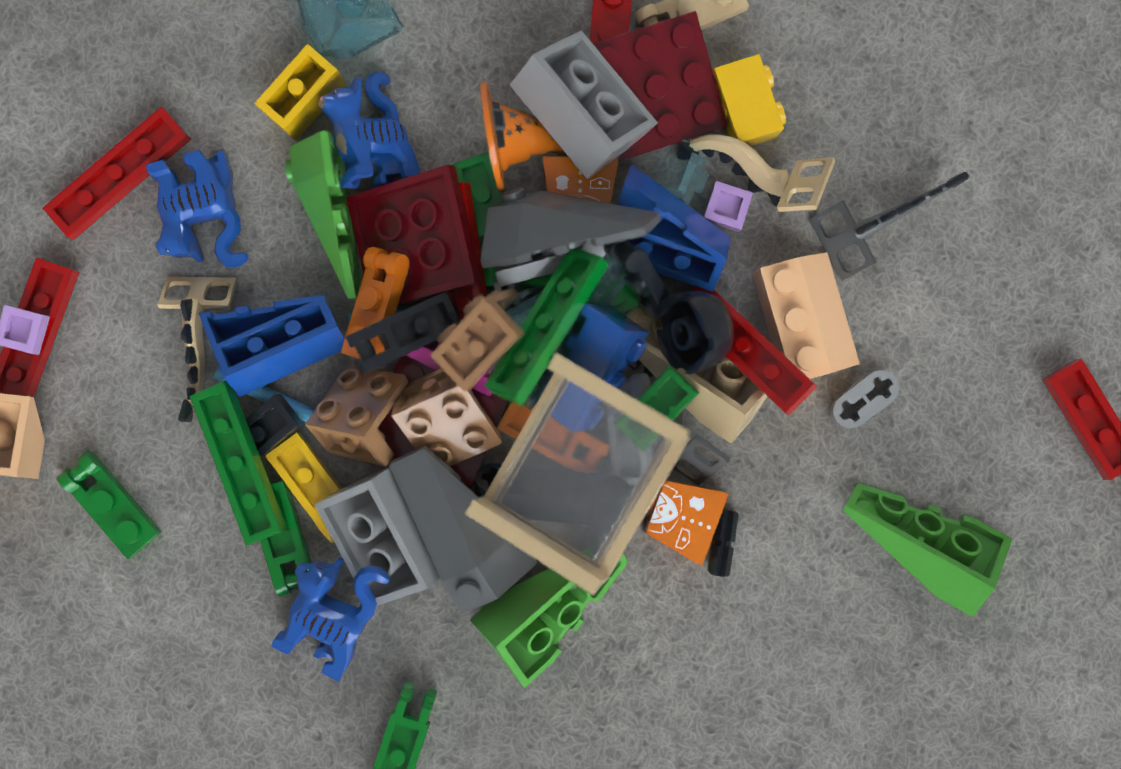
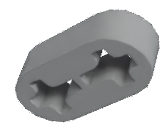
[829,370,900,429]

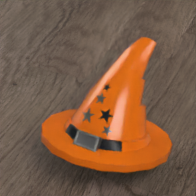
[480,81,568,192]

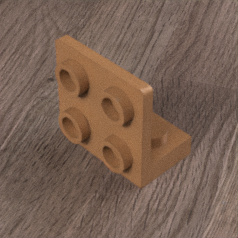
[430,288,524,392]
[305,365,408,467]
[391,368,502,467]

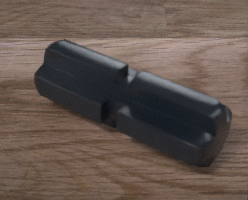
[708,509,739,577]

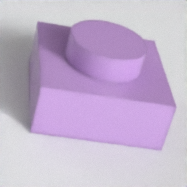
[703,181,753,232]
[0,305,50,355]

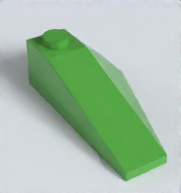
[285,131,361,302]
[843,483,1013,617]
[470,547,628,688]

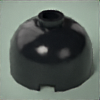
[657,291,734,374]

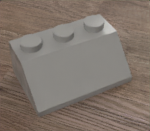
[510,30,658,179]
[314,466,440,606]

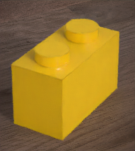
[254,44,346,142]
[713,54,786,146]

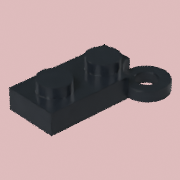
[246,394,304,460]

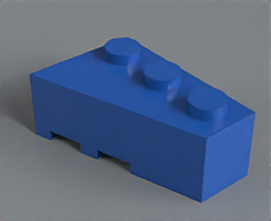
[605,164,731,292]
[199,295,345,397]
[541,303,649,433]

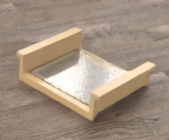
[465,353,691,595]

